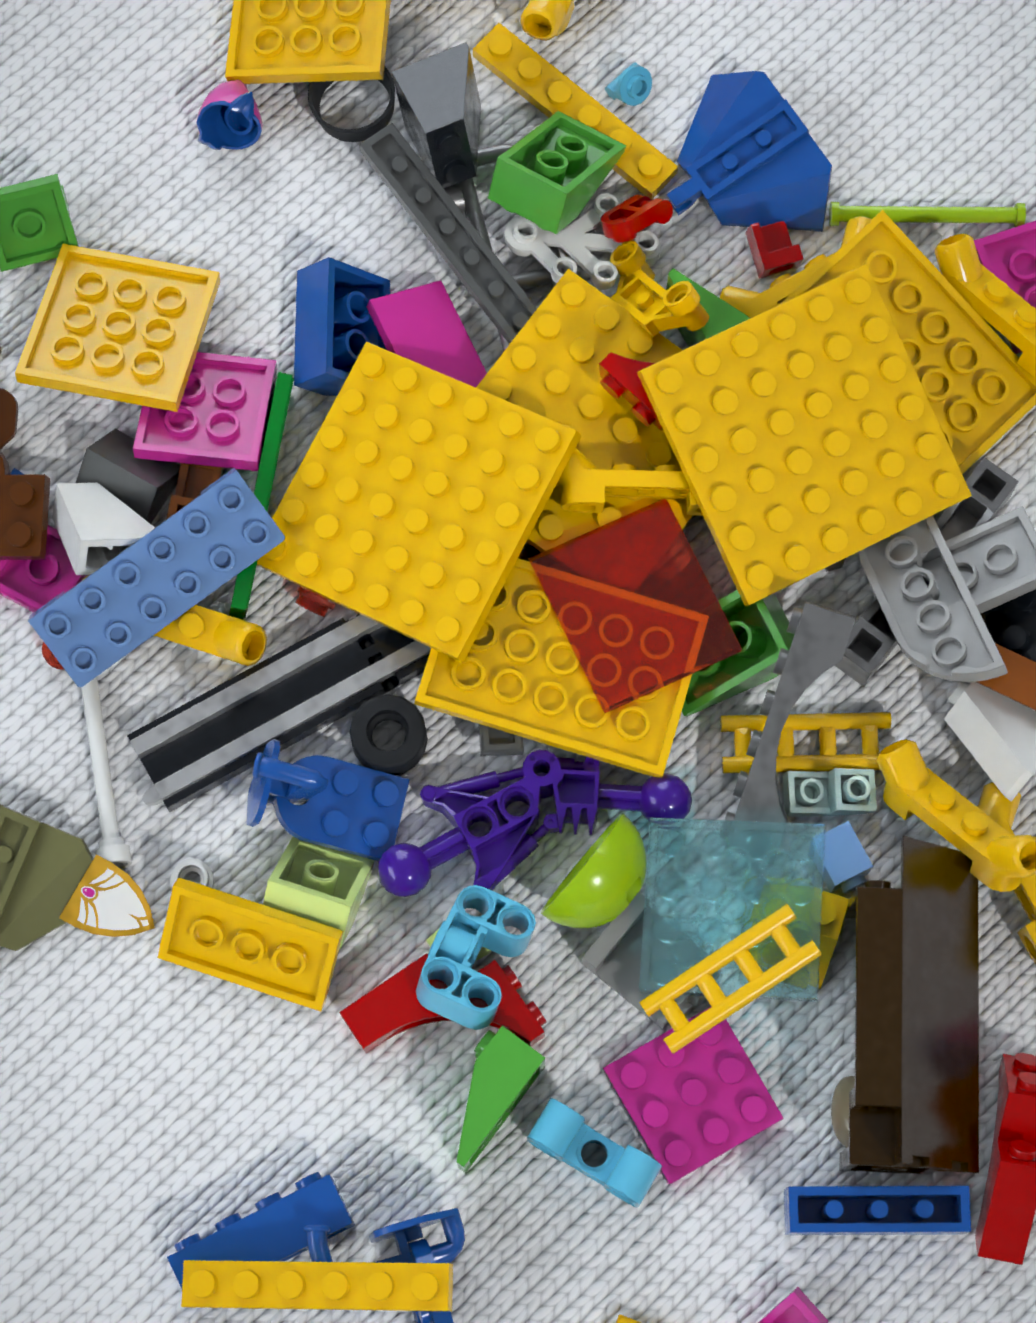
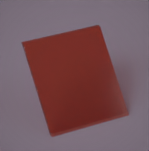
[528,498,743,713]

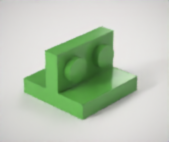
[0,174,79,272]

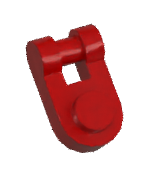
[600,195,673,243]

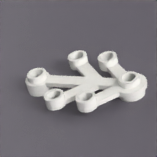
[504,193,661,290]

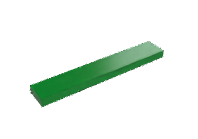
[229,372,294,620]

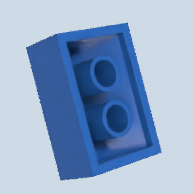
[294,257,390,396]

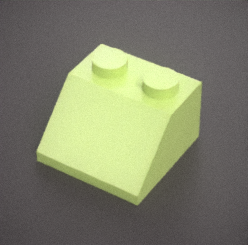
[263,836,375,948]

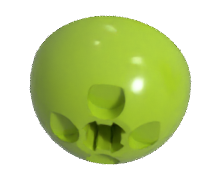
[540,813,647,928]

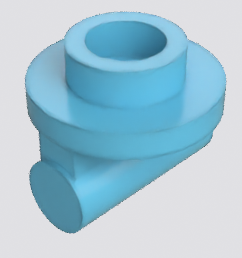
[605,62,652,106]

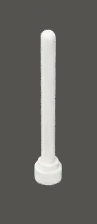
[81,677,132,869]

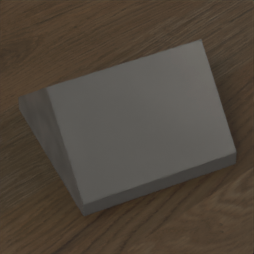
[76,428,180,524]

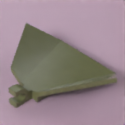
[0,804,94,951]

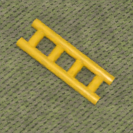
[720,712,891,773]
[639,904,822,1054]

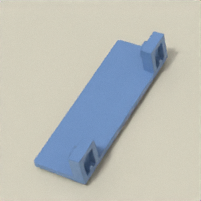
[28,467,285,687]

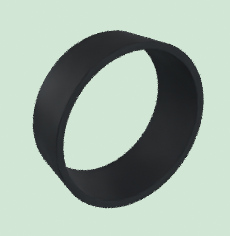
[308,67,395,142]

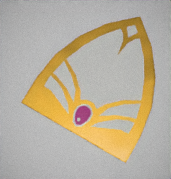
[59,854,155,937]

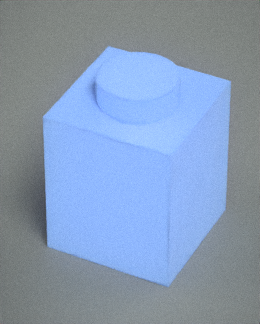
[806,821,873,894]

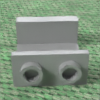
[581,892,719,1029]

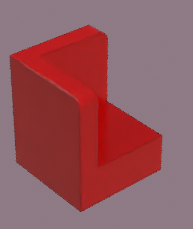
[745,221,804,279]

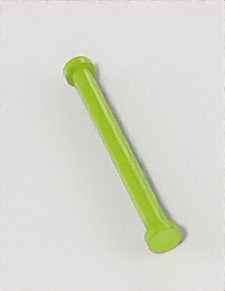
[829,202,1026,227]

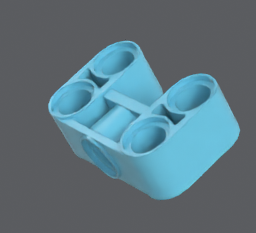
[416,885,536,1030]
[527,1098,662,1208]

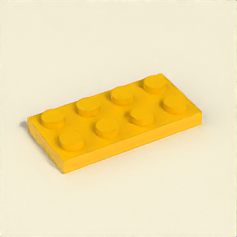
[157,877,344,1012]

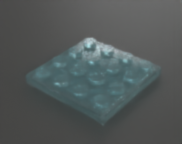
[639,818,826,1002]

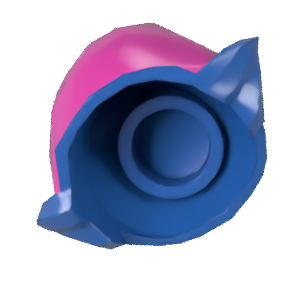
[196,79,263,150]

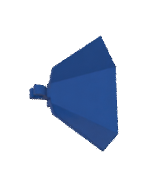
[667,71,832,232]

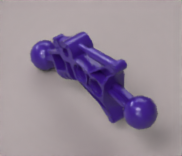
[377,750,692,897]

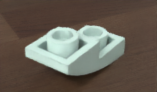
[782,768,877,816]

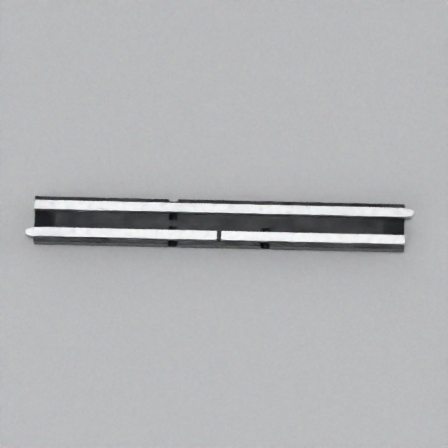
[127,515,704,812]

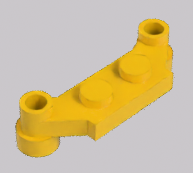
[610,240,709,337]

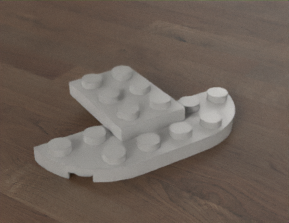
[858,506,1036,682]

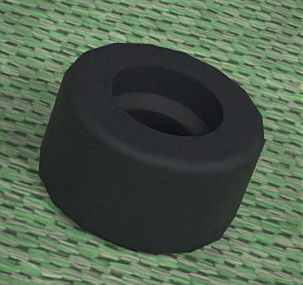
[349,694,428,775]

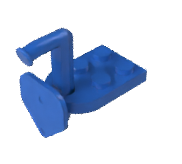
[246,739,410,861]
[303,1208,465,1323]

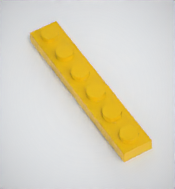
[473,23,678,200]
[181,1260,453,1312]

